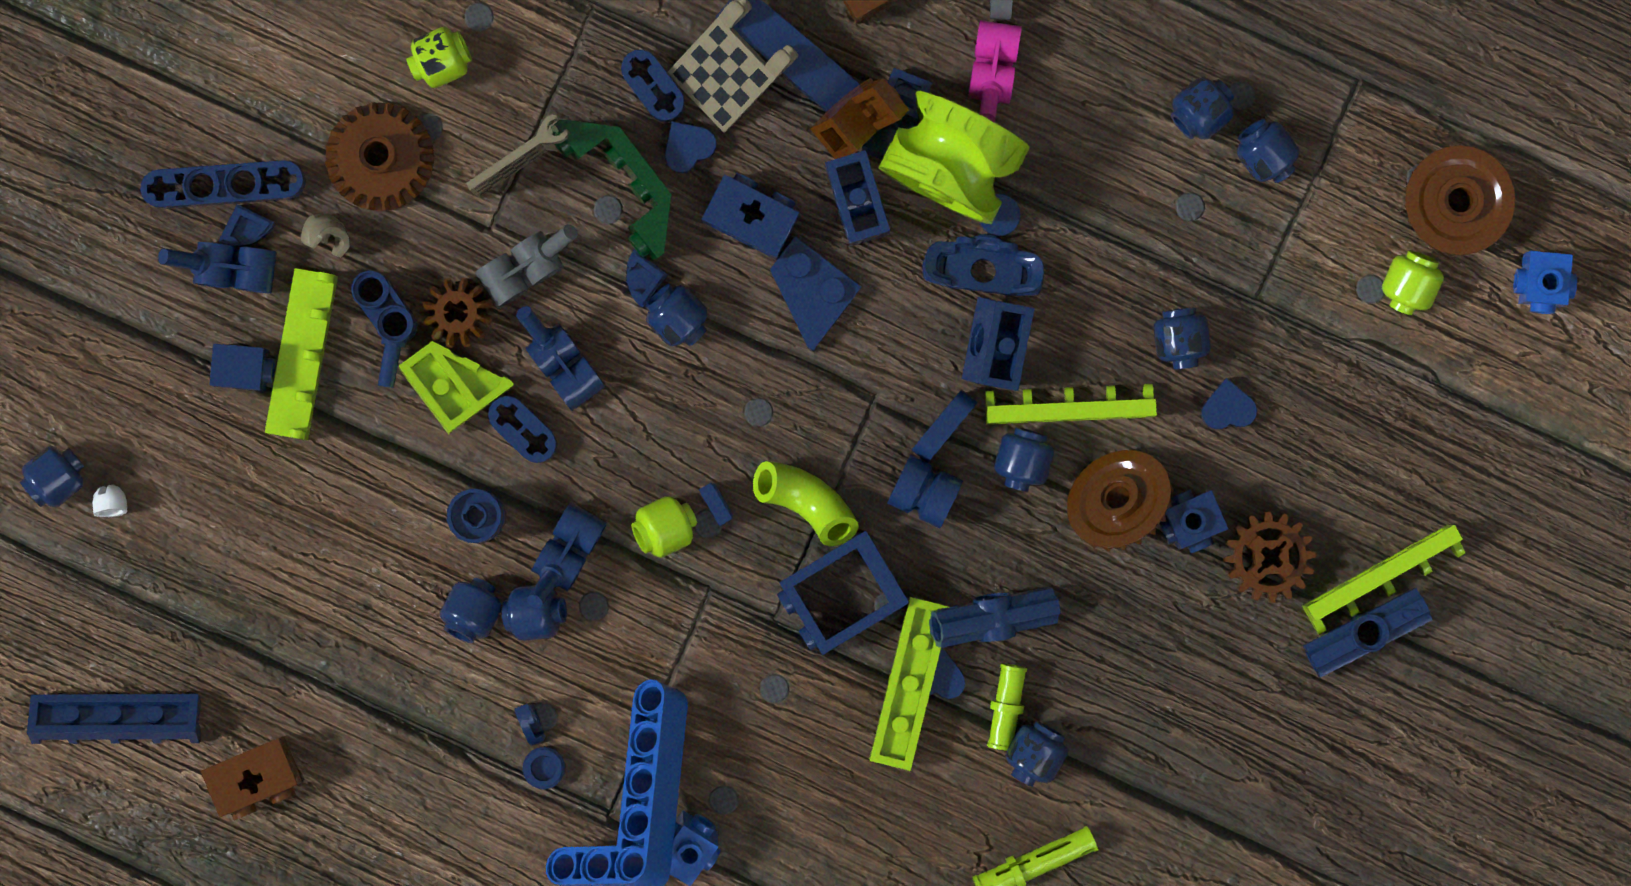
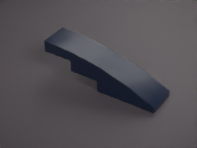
[716,0,860,112]

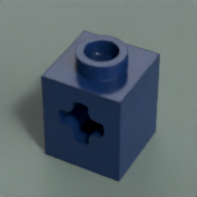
[209,344,275,392]

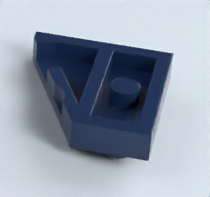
[770,237,862,352]

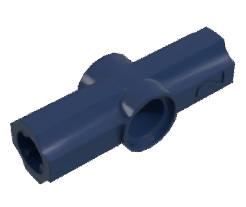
[929,587,1061,648]
[1302,588,1433,678]

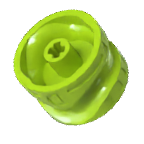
[879,91,1030,224]

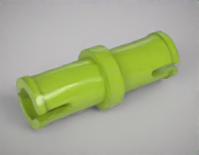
[987,663,1027,751]

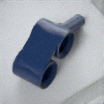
[158,242,277,294]
[351,271,417,388]
[516,306,606,411]
[527,502,607,609]

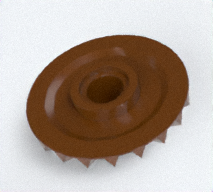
[325,102,434,211]
[1404,145,1515,255]
[1067,450,1174,552]

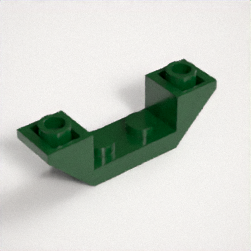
[551,119,671,260]

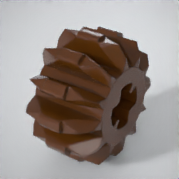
[422,278,493,348]

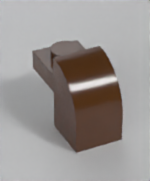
[810,77,909,159]

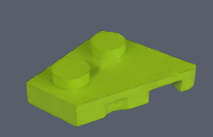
[398,341,514,434]

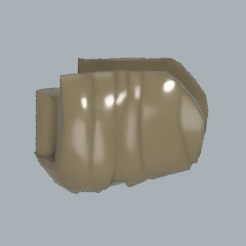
[301,213,350,258]

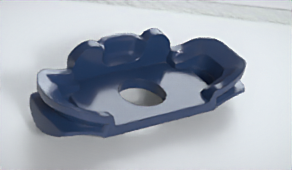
[922,234,1044,296]

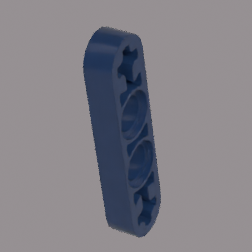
[140,160,306,209]

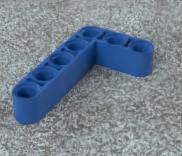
[546,679,688,886]

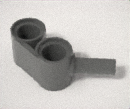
[475,224,578,309]

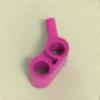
[968,20,1022,123]

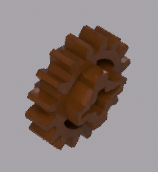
[1223,512,1316,603]

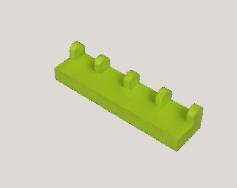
[265,268,338,441]
[985,384,1157,425]
[1302,524,1466,635]
[869,597,949,771]

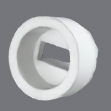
[92,485,127,517]

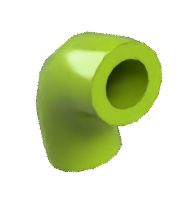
[753,461,859,547]

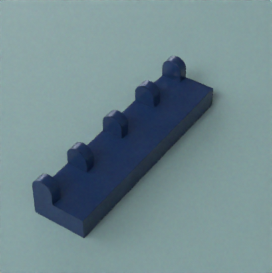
[27,694,201,744]

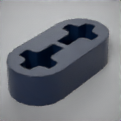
[621,50,685,122]
[911,389,978,463]
[488,396,557,463]

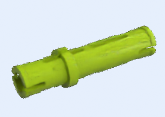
[972,826,1098,886]

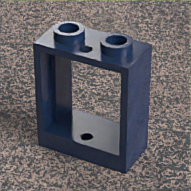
[777,531,909,655]

